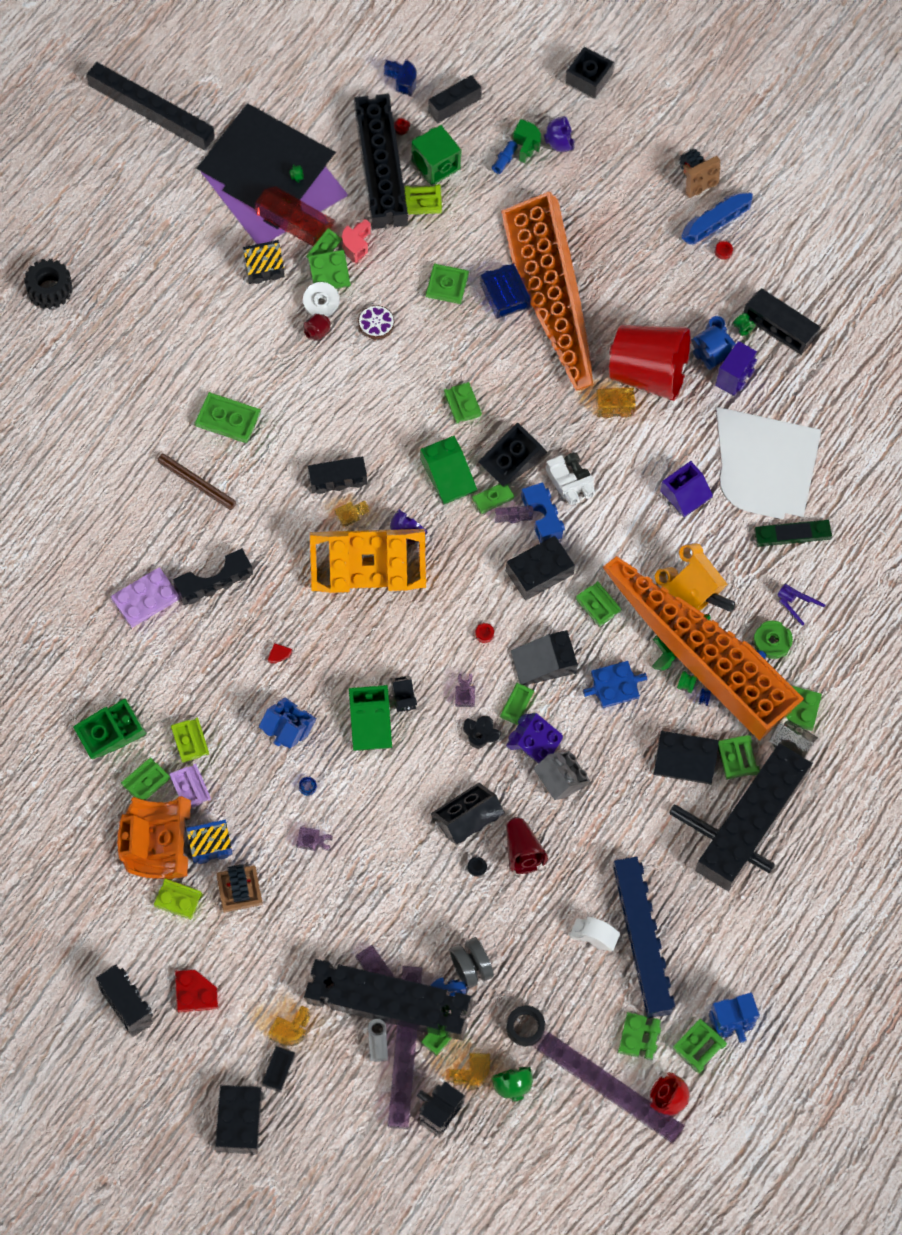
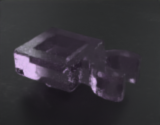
[455,673,475,707]
[296,827,333,851]

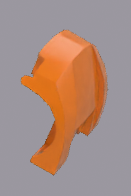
[117,796,191,879]

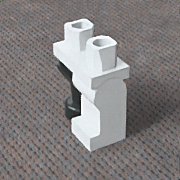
[546,452,595,505]

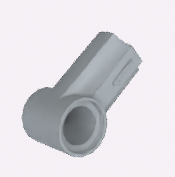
[368,1019,388,1062]

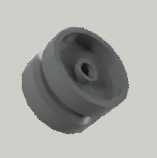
[449,937,494,989]

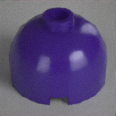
[544,116,575,152]
[390,509,428,545]

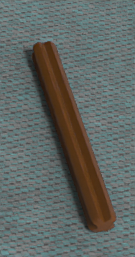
[158,453,236,510]

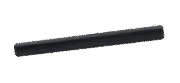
[669,804,775,873]

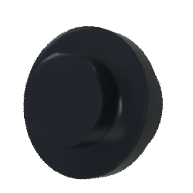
[467,857,487,877]

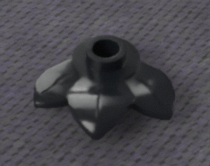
[463,716,501,749]

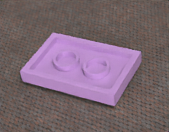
[111,567,180,628]

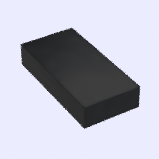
[262,1046,296,1092]

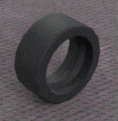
[506,1005,546,1047]

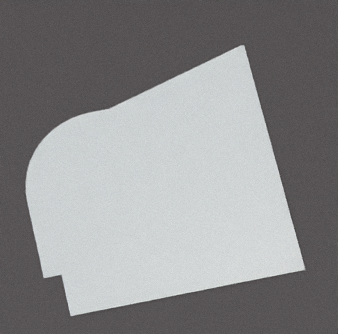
[716,407,822,520]

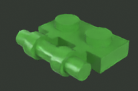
[618,1012,661,1060]

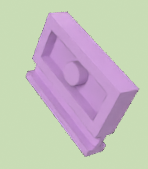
[169,763,211,808]

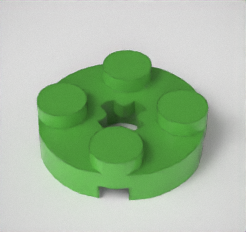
[754,621,793,659]

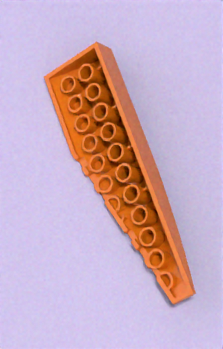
[501,191,593,391]
[603,556,804,741]

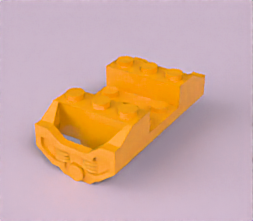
[310,529,426,593]

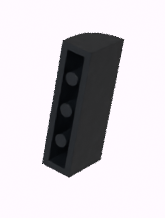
[743,288,821,355]

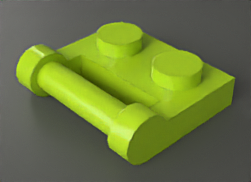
[405,184,442,215]

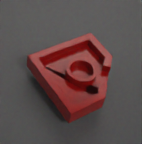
[175,970,218,1013]

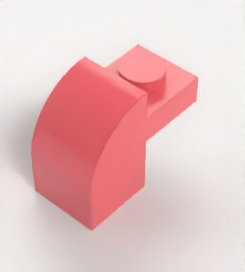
[342,219,371,263]

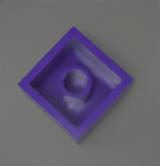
[715,341,757,396]

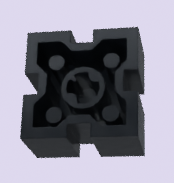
[417,1081,465,1138]

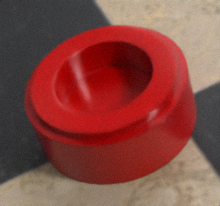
[715,241,733,260]
[475,623,494,643]

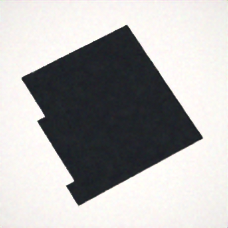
[196,103,336,229]

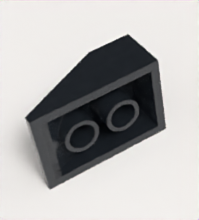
[478,422,548,487]
[511,630,578,686]

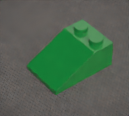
[420,436,477,505]

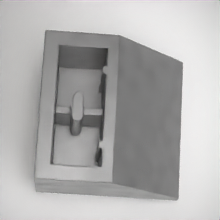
[533,751,591,800]

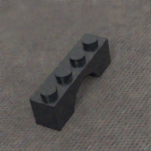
[173,548,253,605]

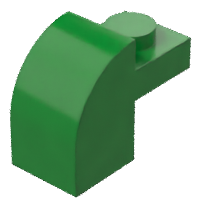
[513,119,541,163]

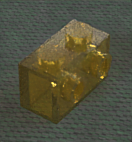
[596,387,636,418]

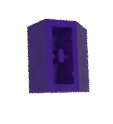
[660,461,713,518]

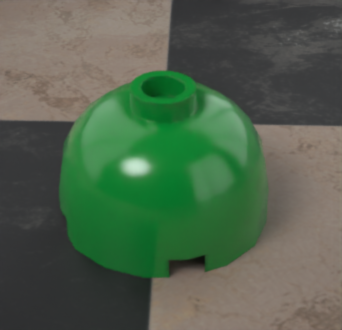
[491,1066,533,1102]

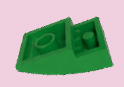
[73,698,147,759]

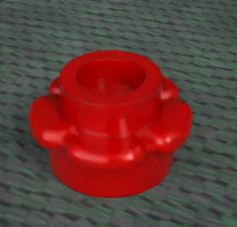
[394,118,410,135]

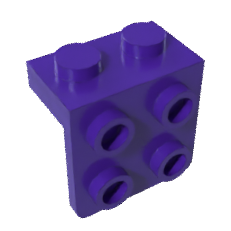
[506,713,563,764]

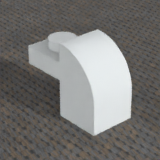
[570,917,620,951]

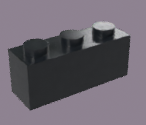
[428,75,482,123]
[308,456,367,494]

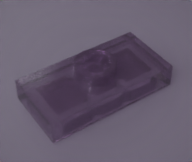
[494,506,533,523]
[355,945,395,977]

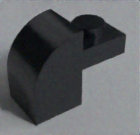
[390,675,417,712]

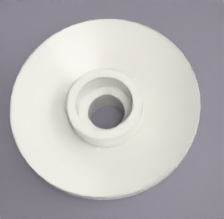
[303,282,340,317]

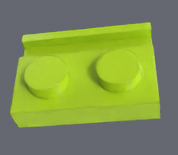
[171,717,209,763]
[154,879,202,920]

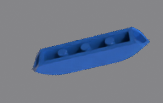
[681,192,753,245]

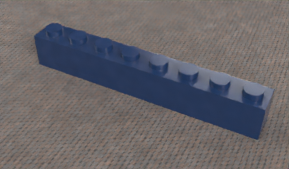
[613,856,675,1019]

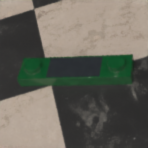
[754,520,832,547]

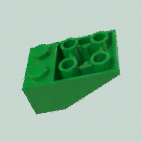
[349,685,392,751]

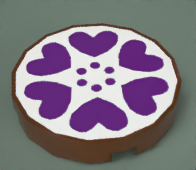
[358,305,395,340]

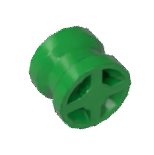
[732,313,756,336]
[677,671,697,694]

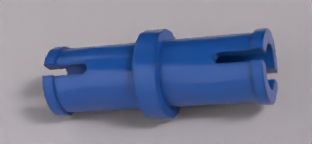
[492,141,518,174]

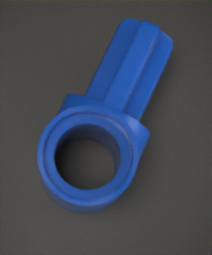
[705,316,735,348]

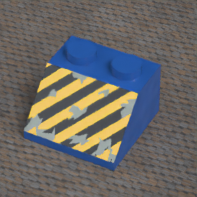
[186,819,233,864]

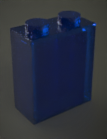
[480,263,531,319]

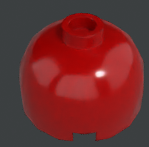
[650,1072,690,1116]

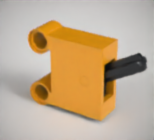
[655,543,735,612]

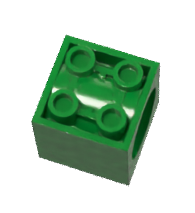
[411,125,461,186]

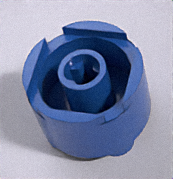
[691,325,732,370]

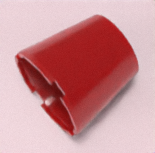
[609,325,691,401]

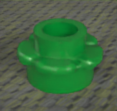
[290,165,304,182]

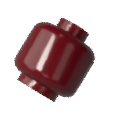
[303,314,331,341]

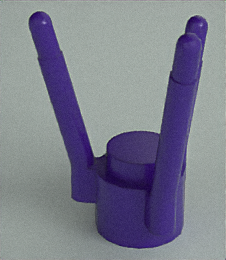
[778,584,826,626]

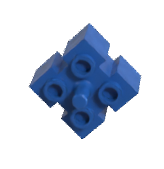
[259,697,317,748]
[708,992,760,1043]

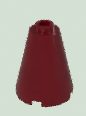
[506,817,548,874]

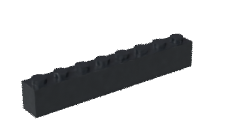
[87,62,215,151]

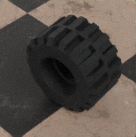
[24,259,72,309]

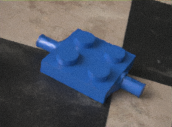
[583,661,648,708]

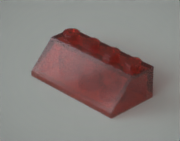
[255,186,336,246]

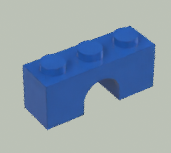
[521,482,565,543]

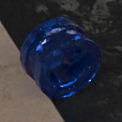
[698,688,711,706]
[299,777,317,796]

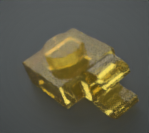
[334,500,369,528]

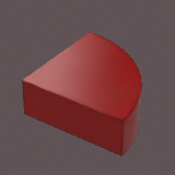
[268,643,293,664]

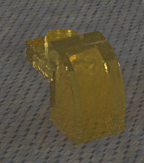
[268,1005,311,1046]
[448,1053,490,1091]

